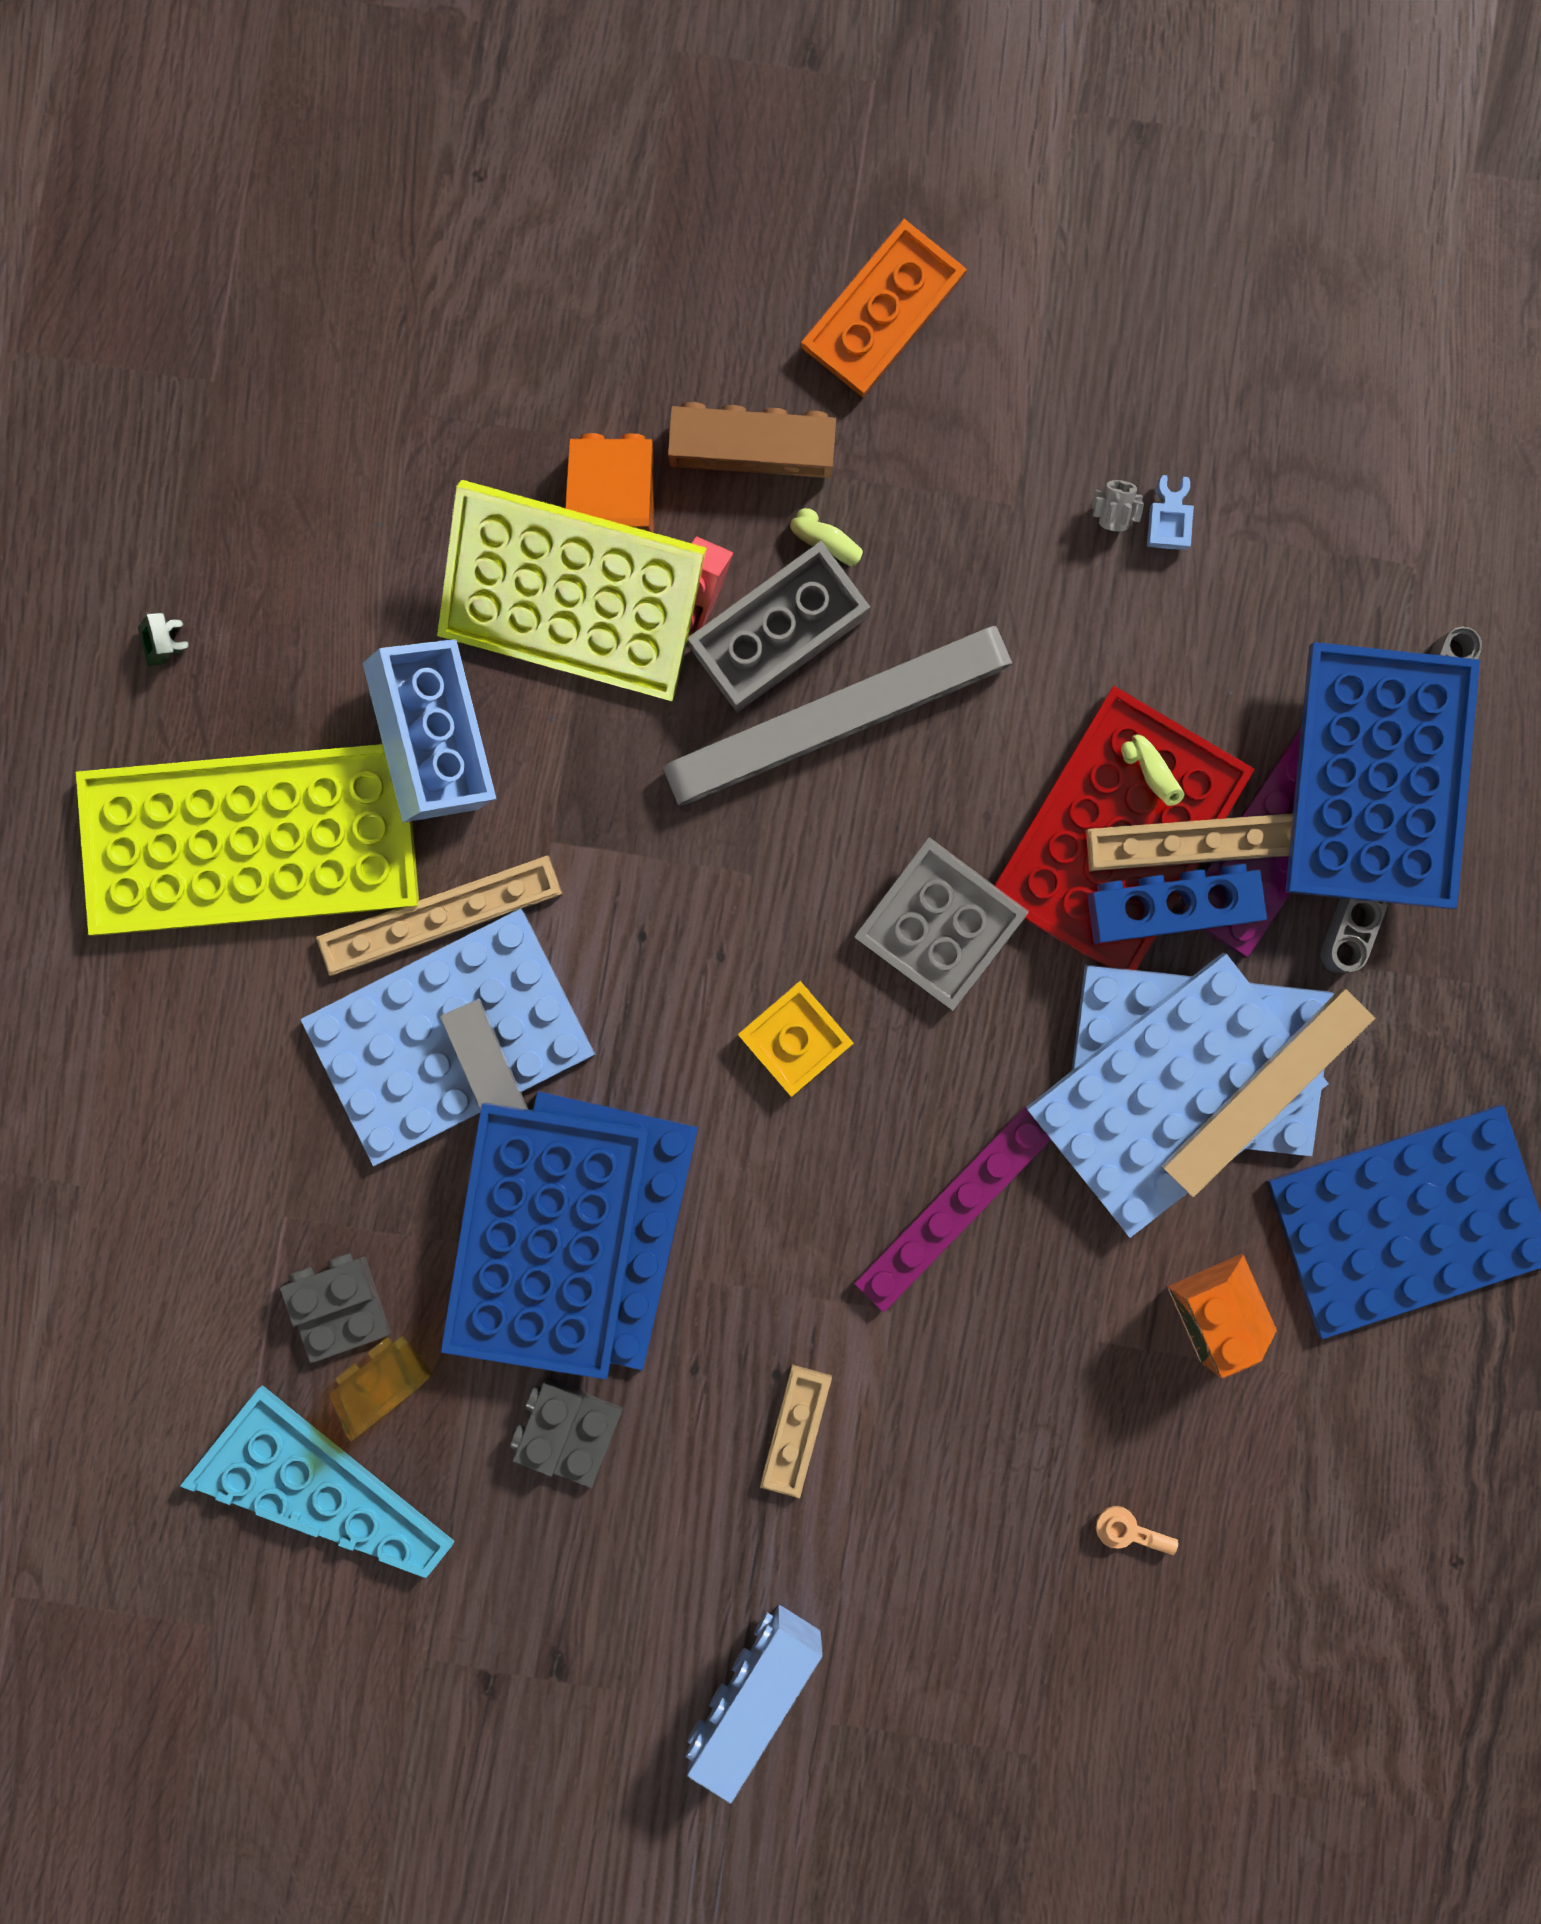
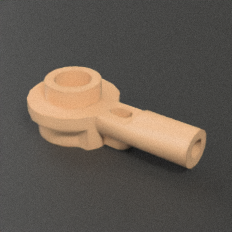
[1095,1506,1178,1556]

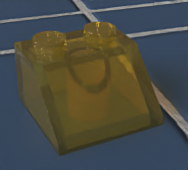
[329,1336,433,1442]

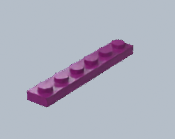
[854,1106,1051,1312]

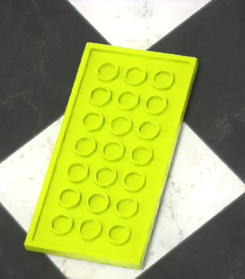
[76,744,419,936]

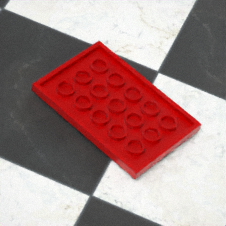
[994,686,1255,970]

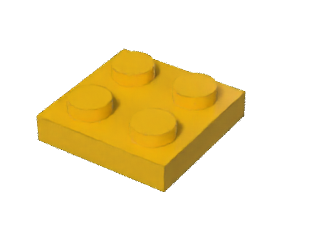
[738,981,854,1097]

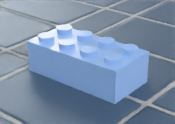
[363,639,496,823]
[685,1604,823,1804]

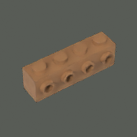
[668,402,836,478]

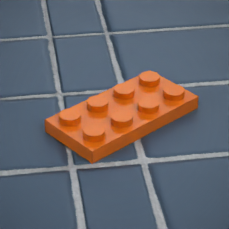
[801,219,967,398]

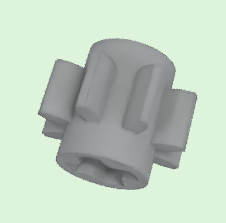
[1092,480,1144,531]

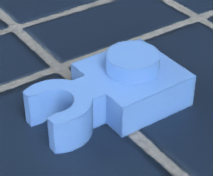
[1147,475,1194,550]

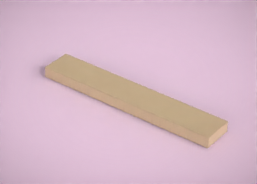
[1086,814,1293,871]
[316,855,563,976]
[1161,987,1375,1197]

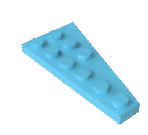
[180,1386,455,1578]

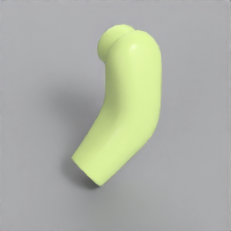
[790,508,863,567]
[1121,735,1184,806]

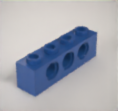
[1087,864,1267,944]

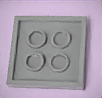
[854,837,1029,1011]

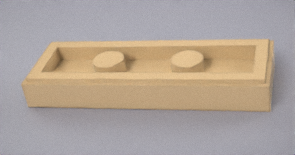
[760,1365,832,1498]

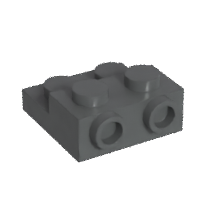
[280,1253,392,1363]
[510,1378,623,1488]

